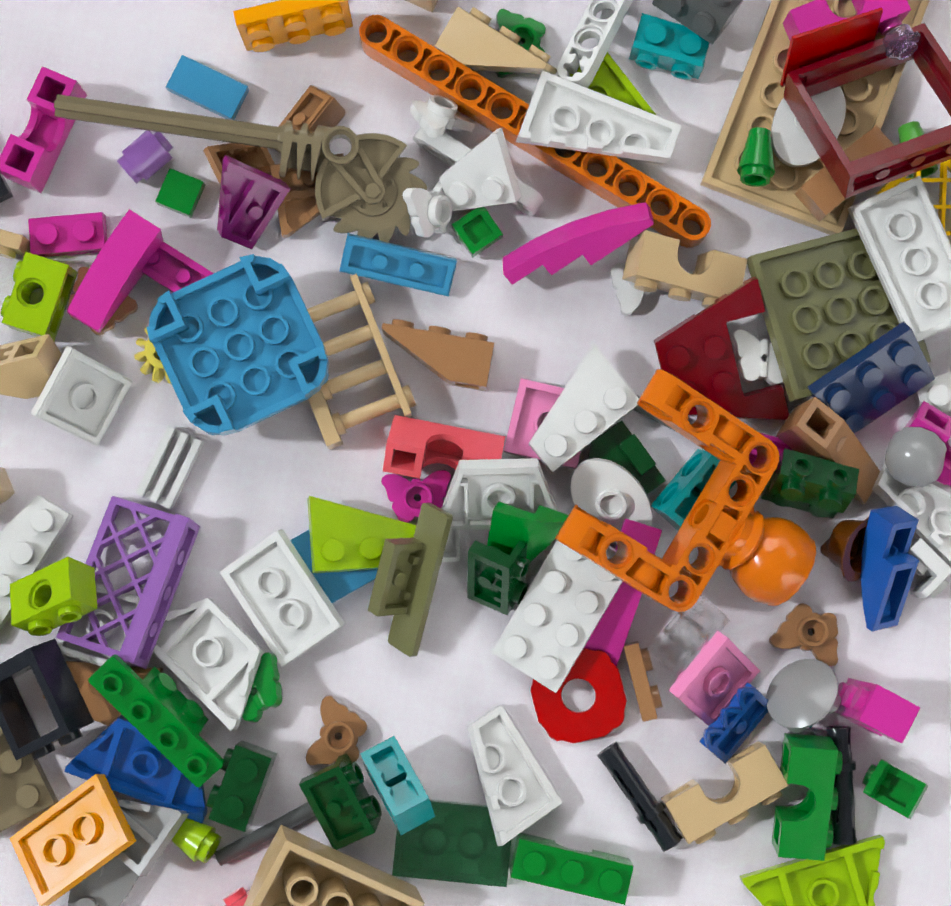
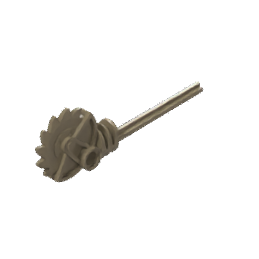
[54,94,427,242]

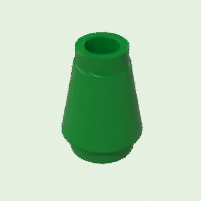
[737,127,775,187]

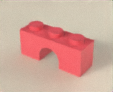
[383,415,506,479]

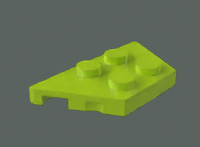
[739,834,885,906]

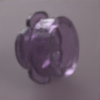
[882,24,920,60]

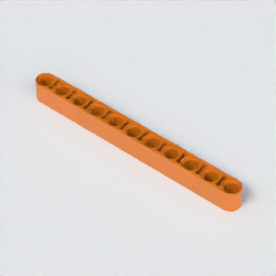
[359,15,711,248]

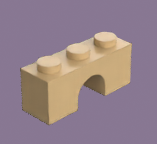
[622,230,748,308]
[661,741,789,844]

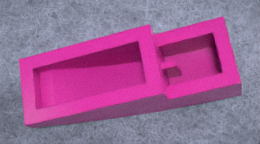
[67,209,163,333]

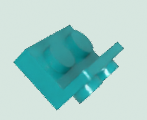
[629,13,710,80]

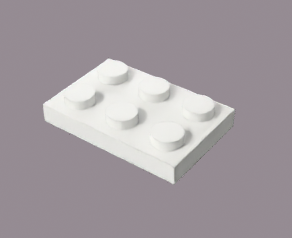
[220,529,345,667]

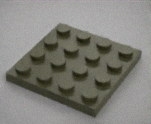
[747,228,931,402]

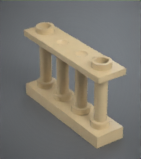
[307,274,417,450]

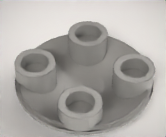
[766,659,841,733]

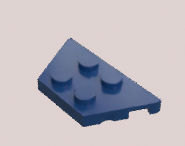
[64,714,208,823]

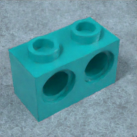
[651,449,736,530]
[360,735,435,835]

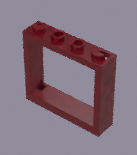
[783,23,951,199]

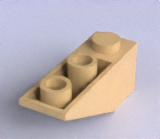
[435,6,557,74]

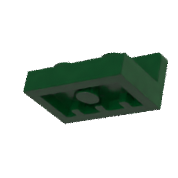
[467,540,530,615]
[299,753,382,850]

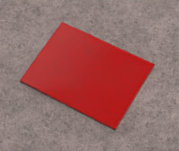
[780,7,883,87]

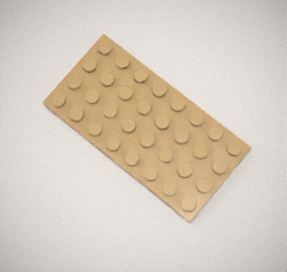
[700,0,929,235]

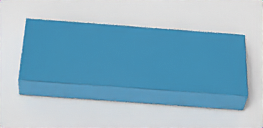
[339,233,457,296]

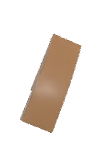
[795,125,894,222]

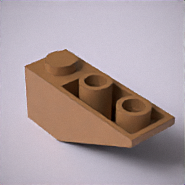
[382,319,494,392]
[776,397,880,505]

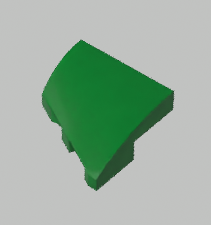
[487,501,568,563]

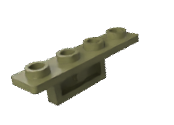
[368,503,453,657]

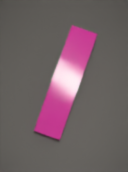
[502,202,654,285]
[584,518,662,666]

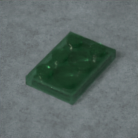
[392,799,511,887]

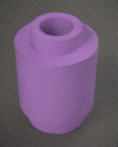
[117,130,174,184]

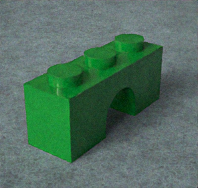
[771,733,843,861]
[510,833,634,905]

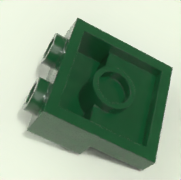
[761,448,859,519]

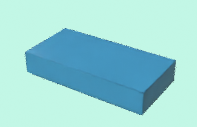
[166,55,249,120]

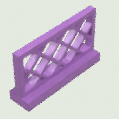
[56,496,201,669]

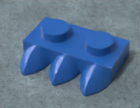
[699,683,768,764]

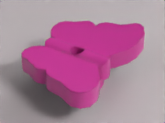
[381,470,451,523]

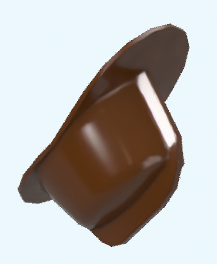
[820,517,869,582]

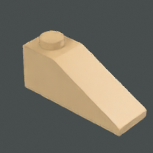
[0,334,62,399]

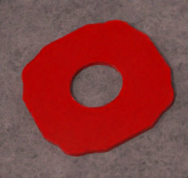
[530,648,627,743]

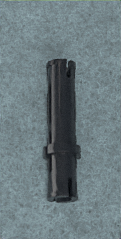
[826,726,857,845]
[597,741,683,852]

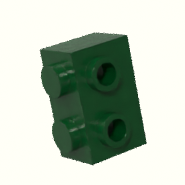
[206,740,277,832]

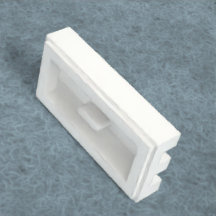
[136,426,204,510]

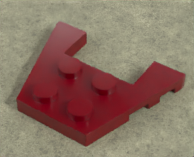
[653,277,789,420]

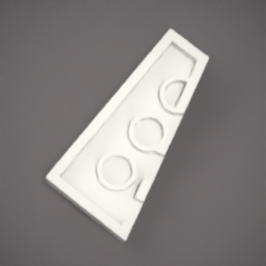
[516,70,682,164]
[0,495,73,631]

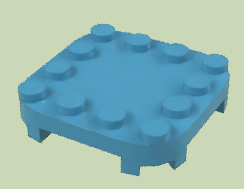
[146,254,329,436]

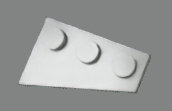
[529,344,639,473]
[872,462,951,567]
[467,704,563,846]

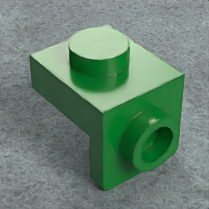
[862,759,928,820]

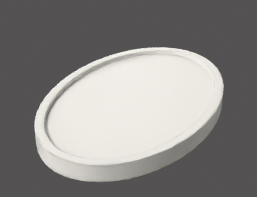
[771,86,846,167]
[571,458,652,544]

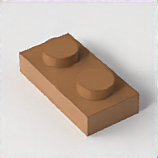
[624,641,663,722]

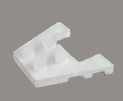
[441,458,558,562]

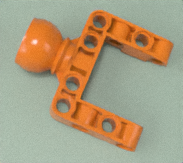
[555,369,817,612]

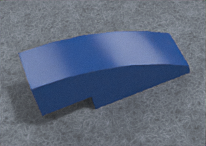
[861,506,919,632]

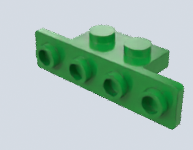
[88,654,225,787]

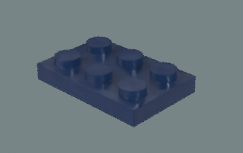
[808,321,935,434]

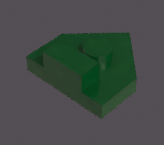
[588,420,666,494]

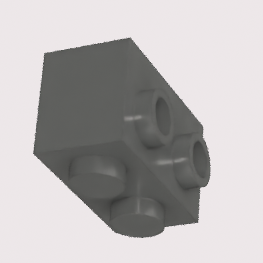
[652,0,743,45]

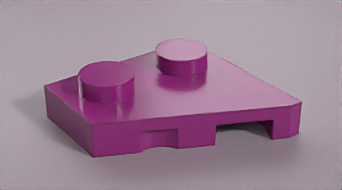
[217,155,290,250]

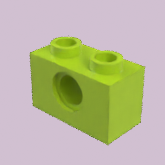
[1,252,78,342]
[10,557,98,636]

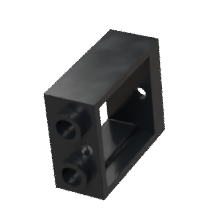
[0,639,94,760]

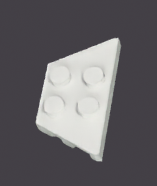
[153,598,264,732]

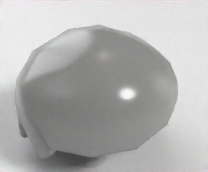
[885,427,947,487]

